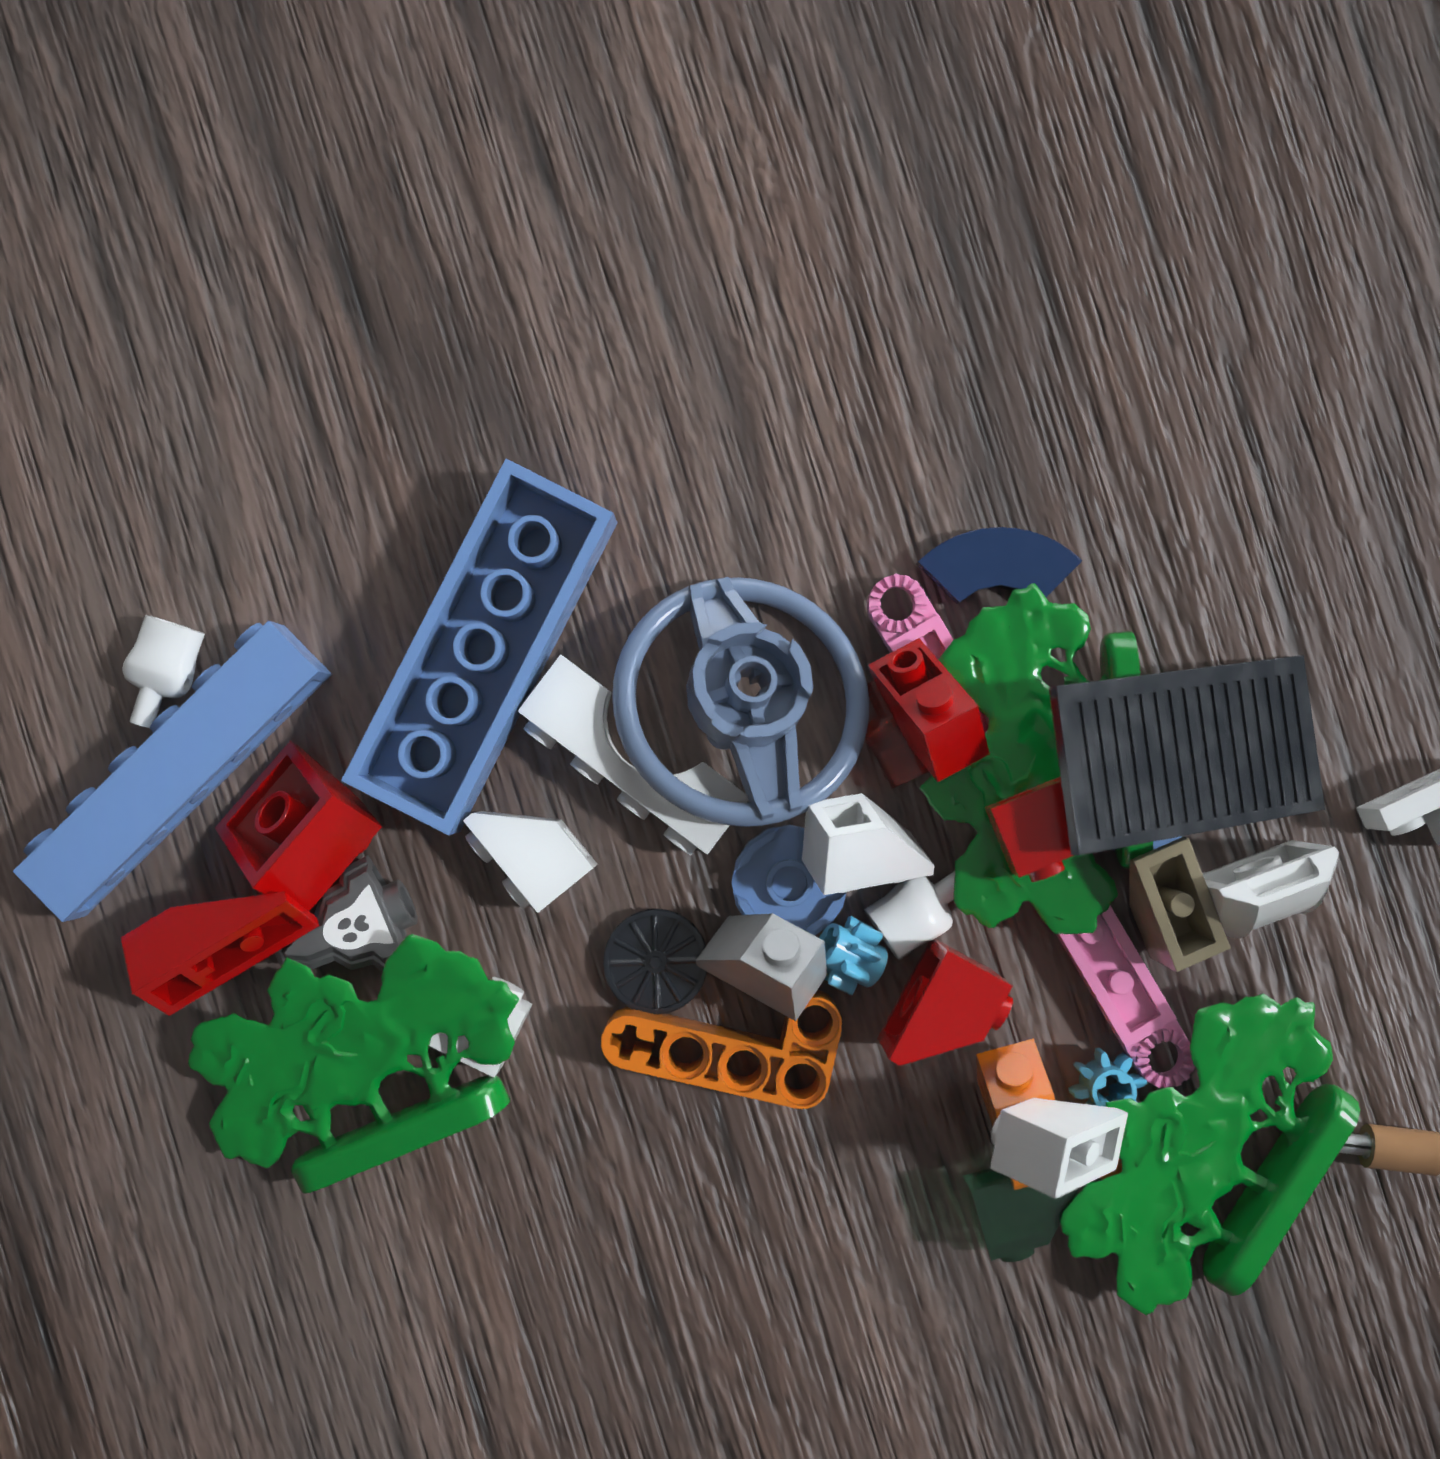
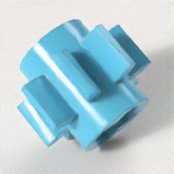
[819,916,888,995]
[1068,1048,1147,1107]

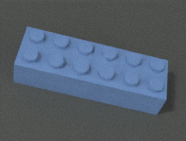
[341,459,617,835]

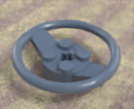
[612,577,869,827]

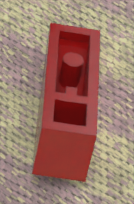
[121,892,319,1016]

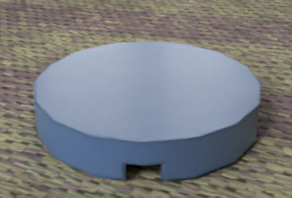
[731,824,846,936]

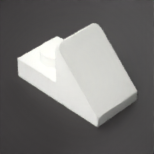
[1356,769,1440,846]

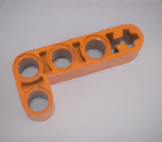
[601,990,842,1109]

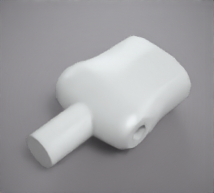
[122,615,205,728]
[864,871,955,960]

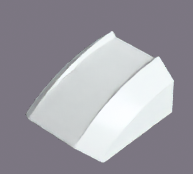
[1202,840,1339,939]

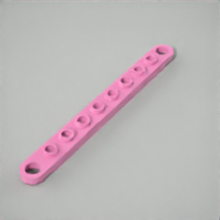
[867,574,1195,1088]

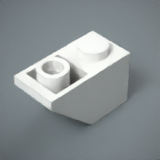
[802,793,935,895]
[463,811,597,913]

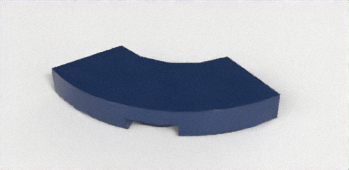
[916,527,1083,604]

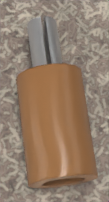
[1339,1124,1440,1176]

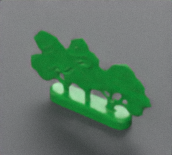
[919,583,1153,934]
[188,934,520,1194]
[1060,993,1360,1315]

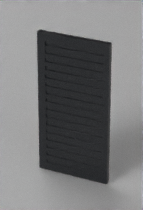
[1048,655,1325,855]

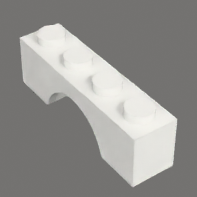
[518,654,748,855]

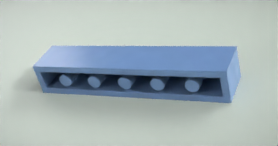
[13,621,332,922]

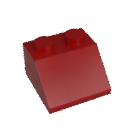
[215,740,382,911]
[877,939,1013,1066]

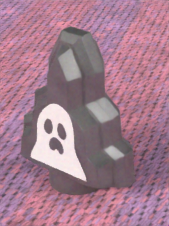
[275,855,418,972]

